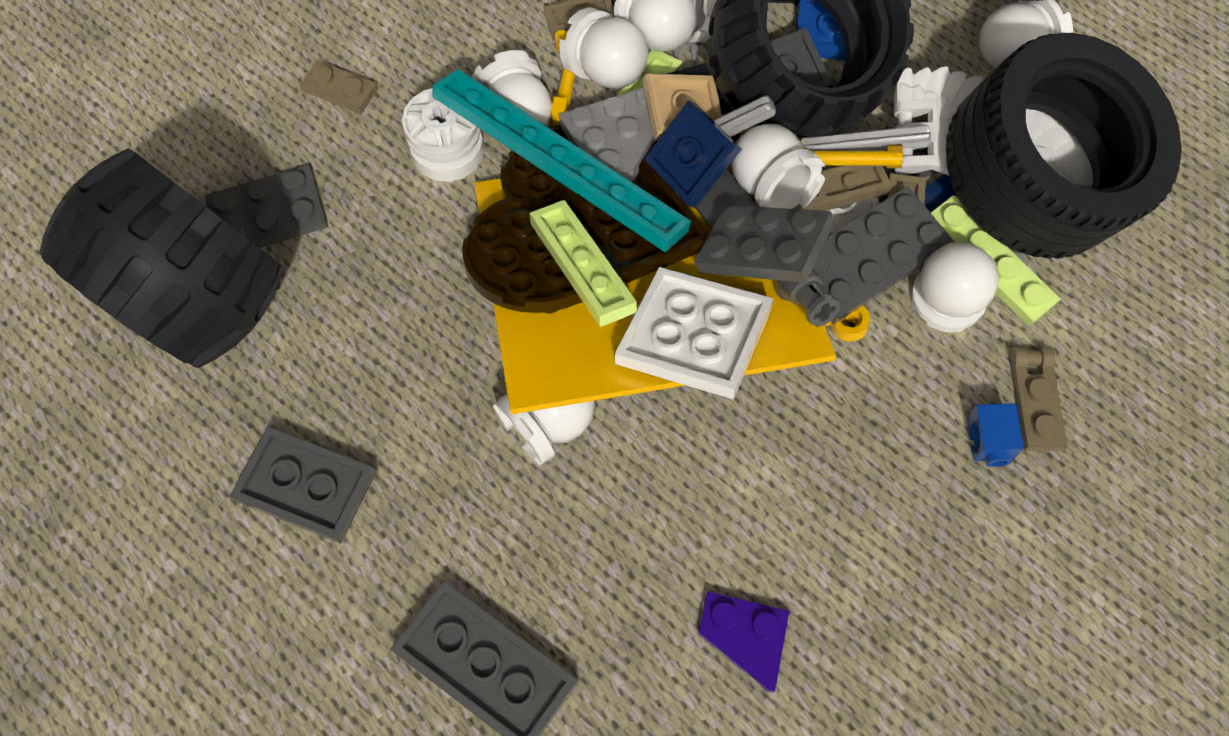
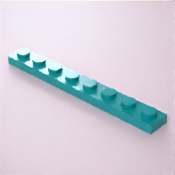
[432,69,691,252]

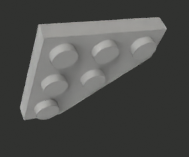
[559,87,657,181]

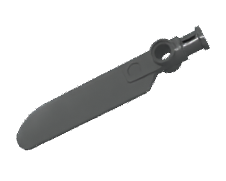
[655,143,841,327]

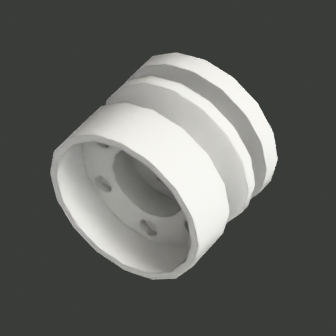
[402,88,485,182]

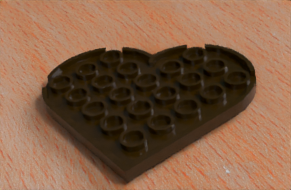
[462,125,710,314]

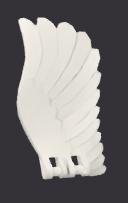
[894,66,1093,189]

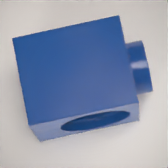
[967,403,1024,467]

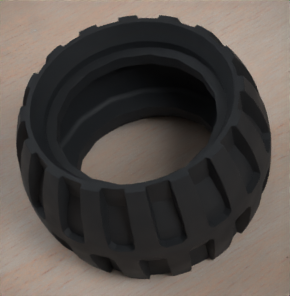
[707,0,914,138]
[39,148,283,368]

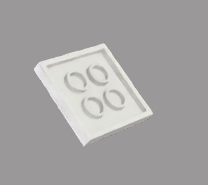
[615,267,773,400]

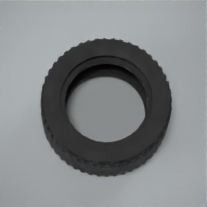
[945,33,1182,259]

